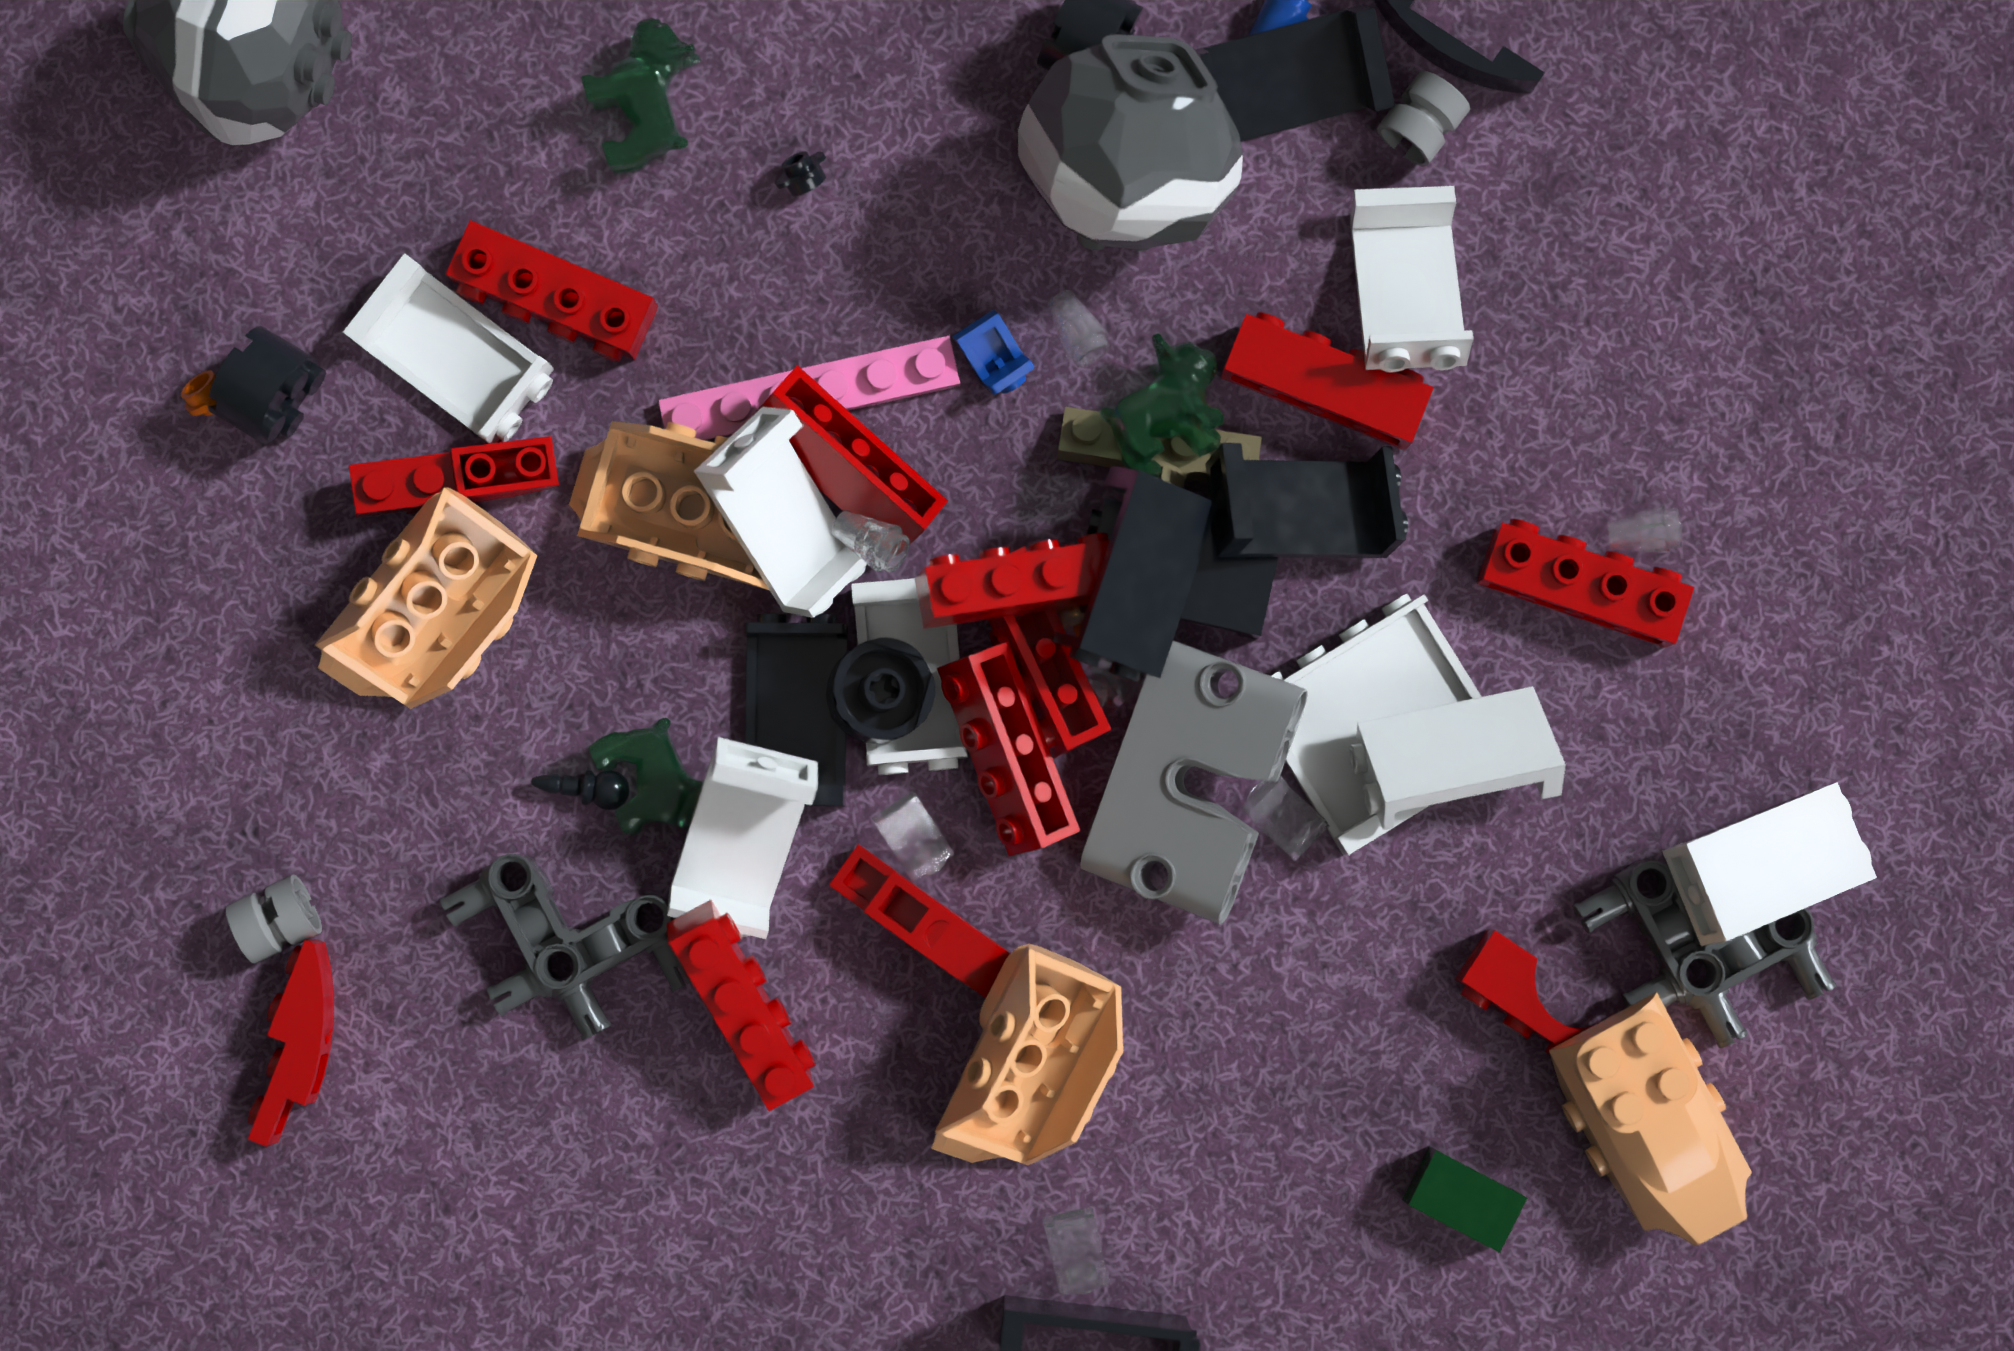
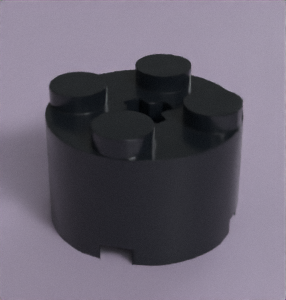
[1037,0,1143,71]
[208,326,326,444]
[826,638,936,744]

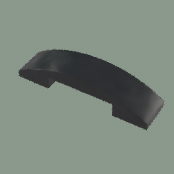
[1373,0,1545,93]

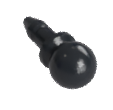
[531,770,630,810]

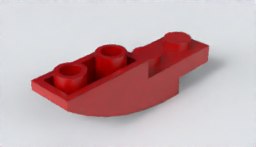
[349,436,559,518]
[829,844,1010,998]
[247,939,334,1147]

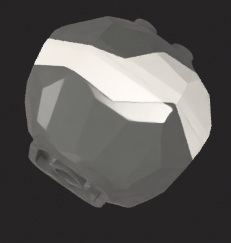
[123,0,352,145]
[1018,34,1243,251]

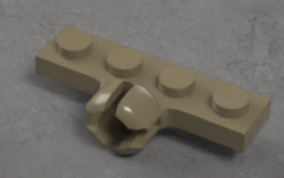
[1057,406,1262,499]

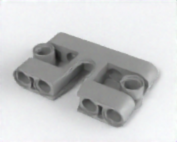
[1081,640,1308,925]

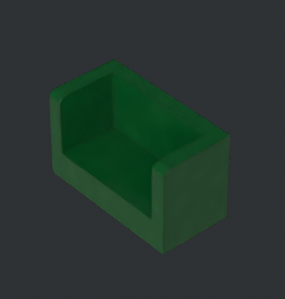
[1402,1146,1528,1253]

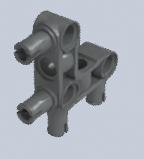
[440,854,692,1041]
[1572,861,1837,1048]

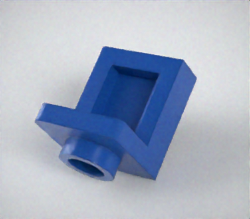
[952,309,1035,395]

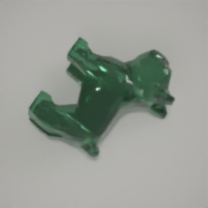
[581,18,701,174]
[1100,333,1224,477]
[588,718,704,836]

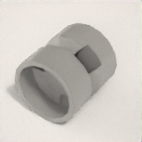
[1377,71,1470,167]
[226,874,322,964]

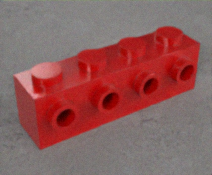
[446,220,659,363]
[1220,312,1434,450]
[750,365,948,558]
[1476,519,1694,648]
[915,533,1110,629]
[988,546,1112,759]
[937,641,1080,856]
[666,899,816,1112]

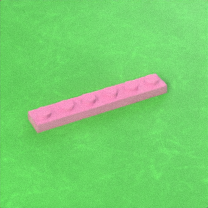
[658,335,961,442]

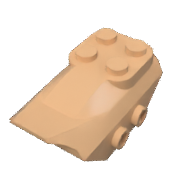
[569,421,769,590]
[315,487,537,709]
[931,944,1123,1165]
[1549,992,1752,1246]

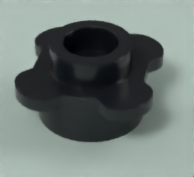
[775,151,826,196]

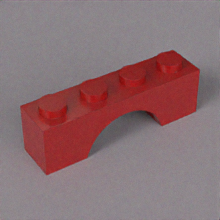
[1454,929,1615,1055]

